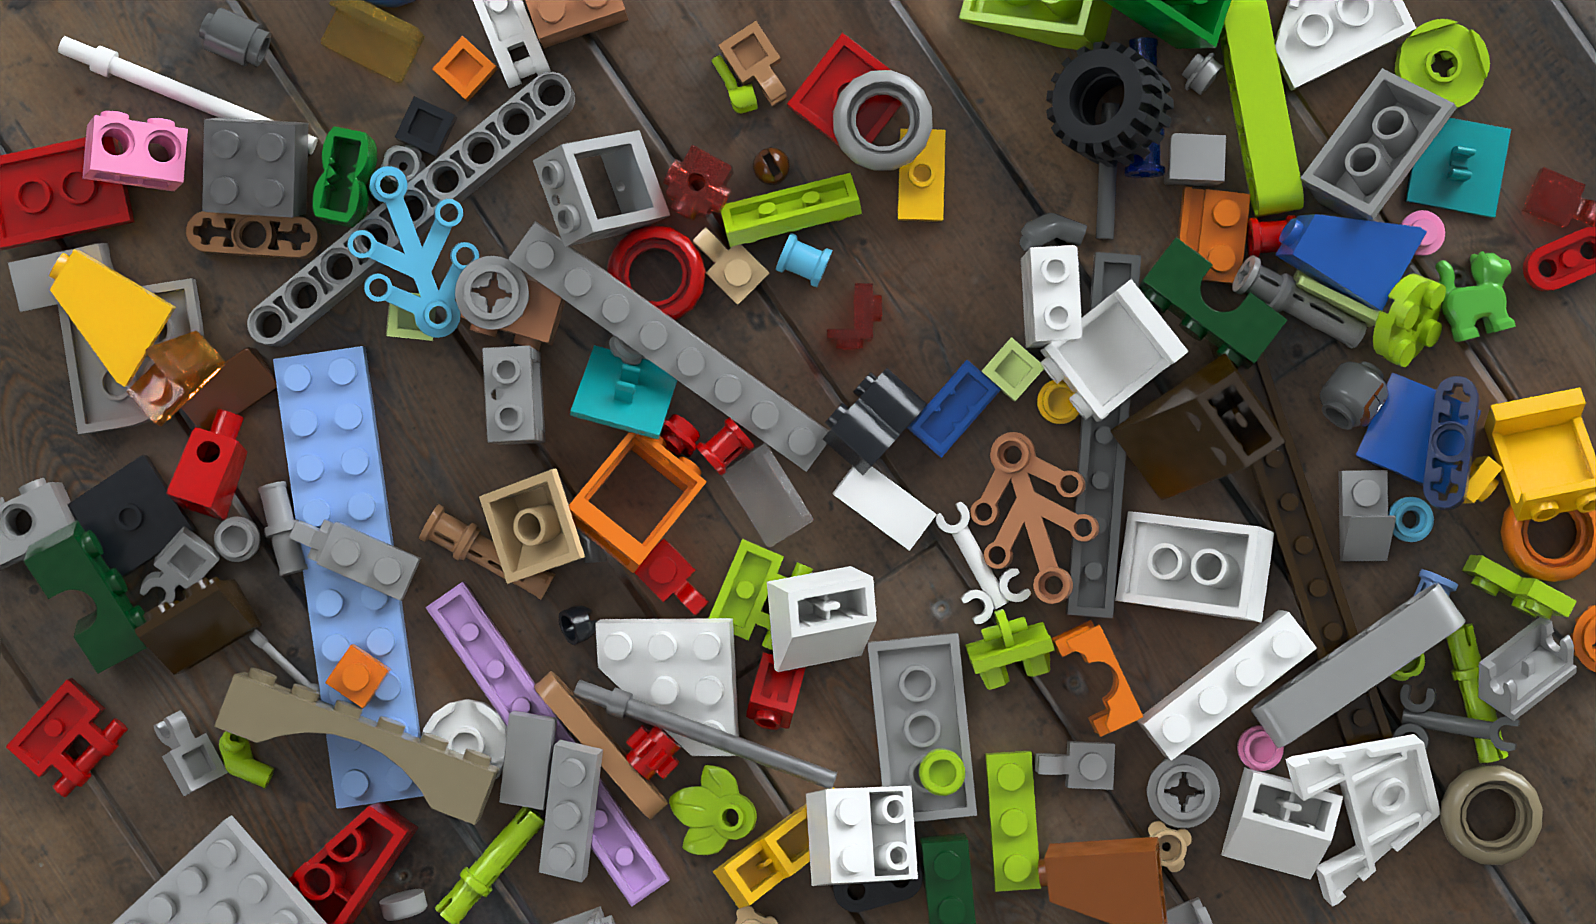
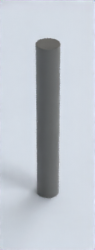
[1096,103,1120,240]

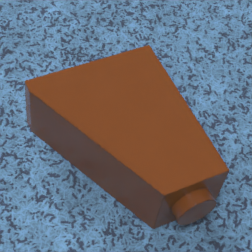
[1038,837,1168,924]

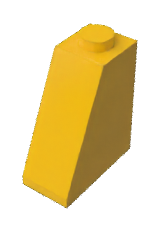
[49,250,176,387]

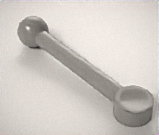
[249,629,321,700]

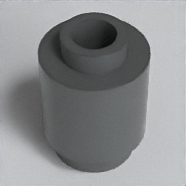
[199,8,271,67]

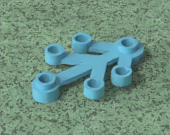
[347,166,479,338]

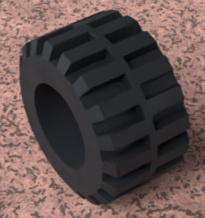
[1046,41,1174,167]

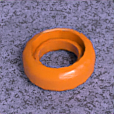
[1500,503,1596,582]

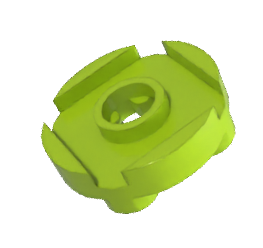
[1395,19,1490,109]
[1373,273,1446,367]

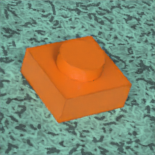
[432,36,498,102]
[325,644,391,708]

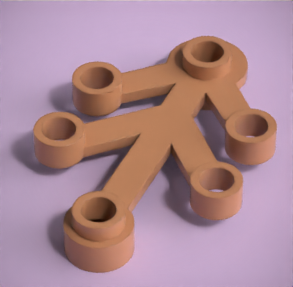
[970,432,1099,604]

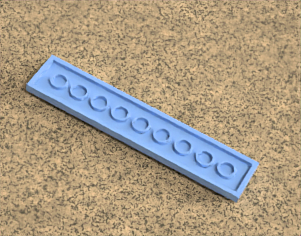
[273,346,423,809]

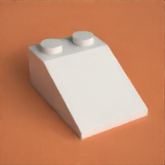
[1115,511,1274,623]

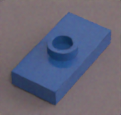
[907,360,1001,458]

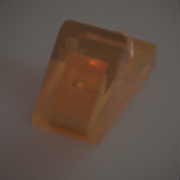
[126,330,227,426]

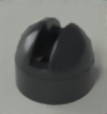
[558,605,597,645]

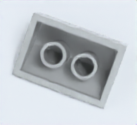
[1300,68,1457,220]

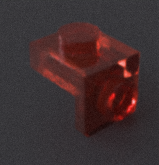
[827,283,882,350]

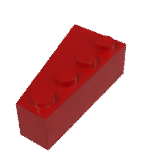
[288,802,419,924]

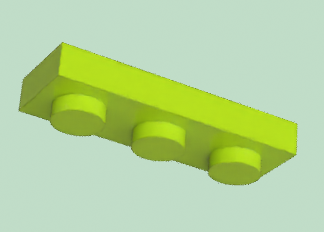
[719,172,862,247]
[985,750,1041,892]

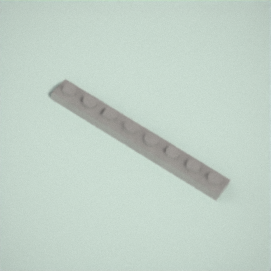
[508,221,829,472]

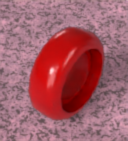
[607,225,706,321]

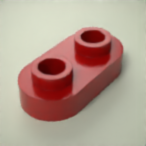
[1523,227,1596,292]

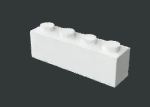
[1137,610,1317,761]

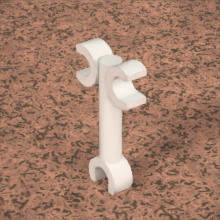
[935,502,1031,624]

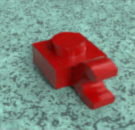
[634,538,710,615]

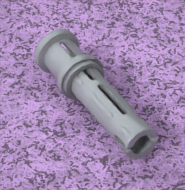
[1232,255,1367,349]

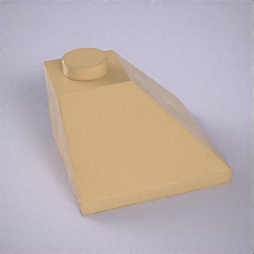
[479,469,585,584]

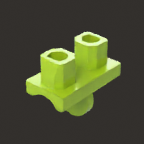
[965,609,1055,690]

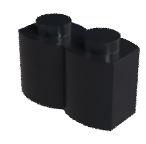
[823,368,927,475]

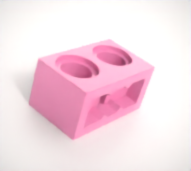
[82,111,188,191]

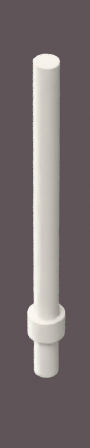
[58,36,318,155]

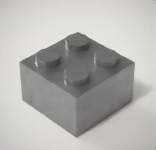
[202,117,309,218]

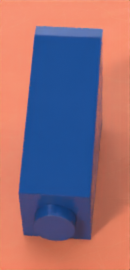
[1276,214,1427,311]

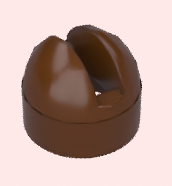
[753,147,789,185]

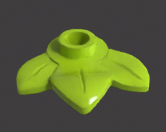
[669,765,757,855]

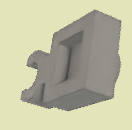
[140,526,220,605]

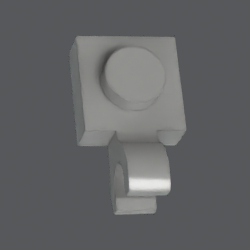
[154,710,228,796]
[1034,741,1115,790]

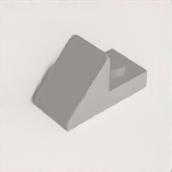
[1338,470,1396,561]

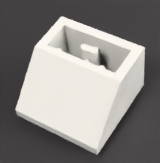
[767,566,877,672]
[1221,767,1343,880]
[806,786,918,886]

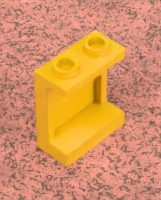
[1484,388,1596,522]

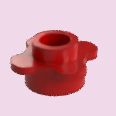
[660,414,700,457]

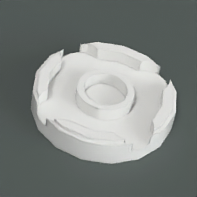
[423,699,508,778]

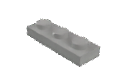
[539,740,603,882]

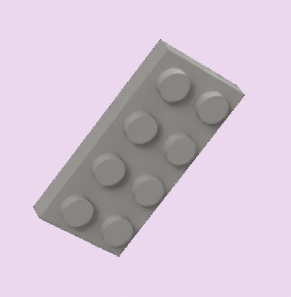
[867,633,977,822]

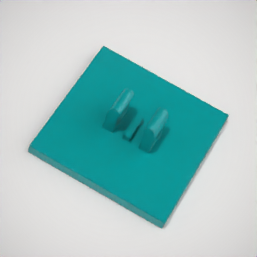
[1405,118,1511,218]
[570,345,678,439]

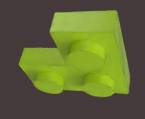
[1462,555,1577,620]

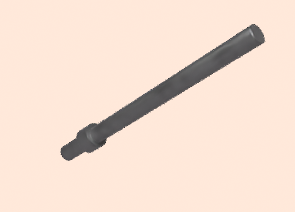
[573,680,838,789]

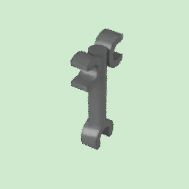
[1393,684,1520,752]

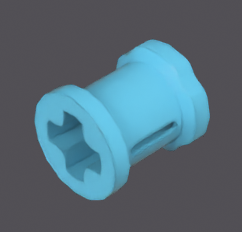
[775,233,833,288]

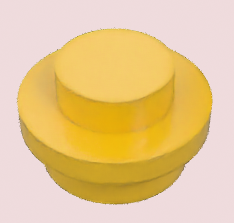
[1037,380,1079,424]

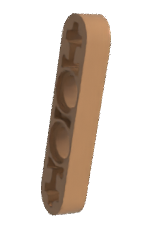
[534,671,668,819]

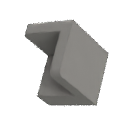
[1164,133,1226,187]

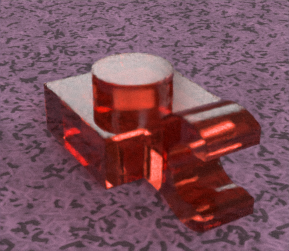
[1522,167,1596,228]

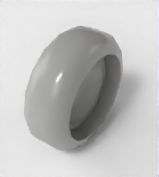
[833,70,933,171]

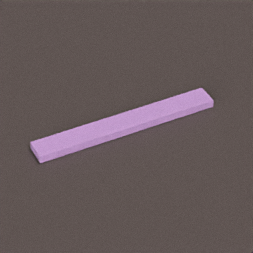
[425,581,670,907]

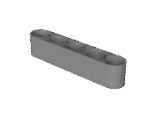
[1251,583,1466,748]

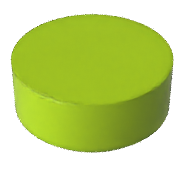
[919,748,965,796]

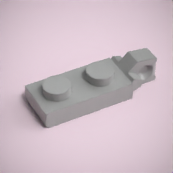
[289,520,421,601]

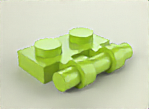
[708,539,813,651]

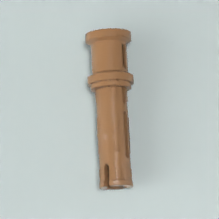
[419,504,555,600]

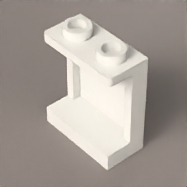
[1021,245,1082,348]
[1040,279,1189,422]

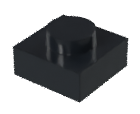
[395,96,457,158]

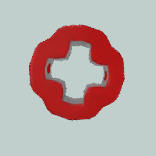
[1246,215,1296,257]
[696,417,755,477]

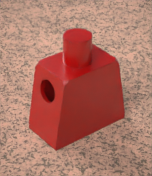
[166,409,247,521]

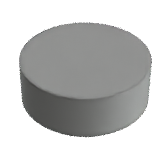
[379,889,428,921]

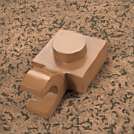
[718,21,788,107]

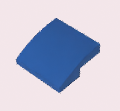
[1356,373,1481,495]

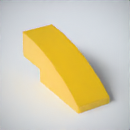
[713,787,834,908]

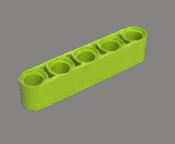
[1219,0,1304,217]

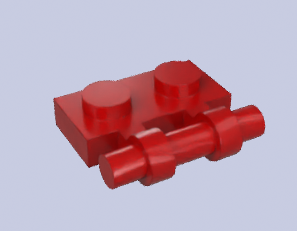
[6,678,128,797]

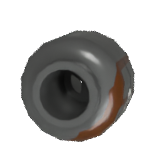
[1319,361,1389,430]

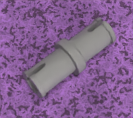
[258,481,308,576]

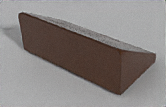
[174,347,277,431]

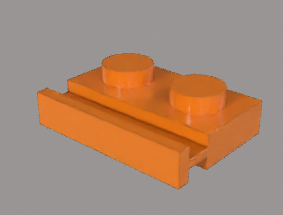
[1177,187,1251,285]

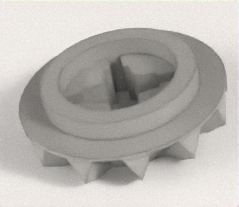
[455,256,530,330]
[1146,754,1220,828]

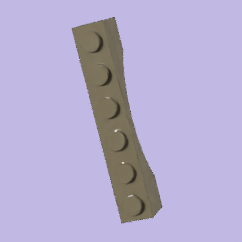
[214,668,500,825]

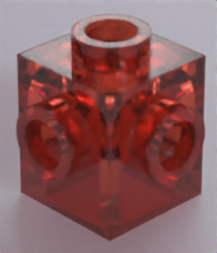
[663,144,733,221]

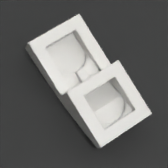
[832,466,937,551]

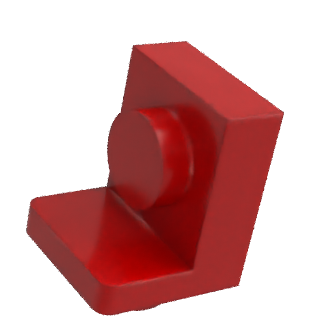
[746,652,806,730]

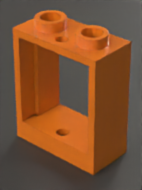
[568,432,707,573]

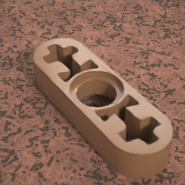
[186,212,321,259]

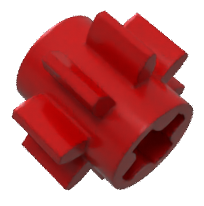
[625,725,681,780]

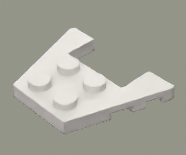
[1285,734,1441,907]

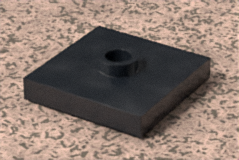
[67,454,196,578]

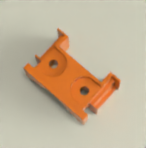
[1052,620,1143,737]

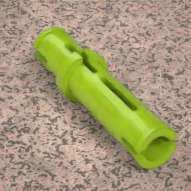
[1446,624,1508,763]
[435,806,545,924]

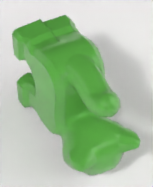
[1435,251,1516,342]

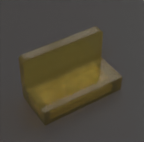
[321,0,425,83]

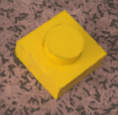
[1449,456,1503,503]

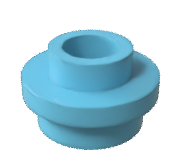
[1388,497,1434,542]

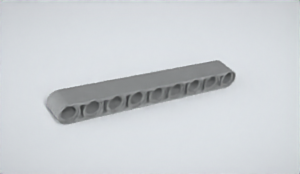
[247,71,575,347]

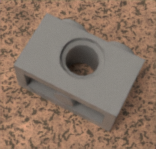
[0,478,77,570]

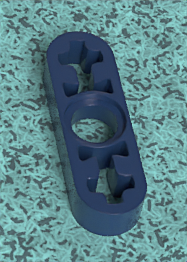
[1423,376,1480,510]

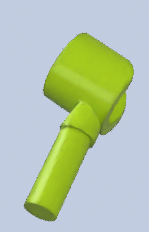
[711,55,758,113]

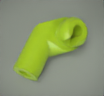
[219,731,275,789]

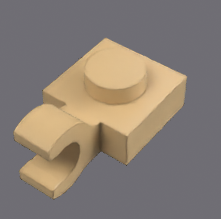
[693,227,770,306]

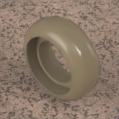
[1440,765,1543,865]

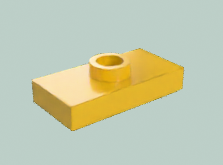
[897,128,946,222]

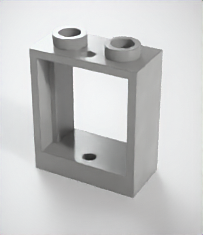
[533,130,670,247]
[483,346,546,445]

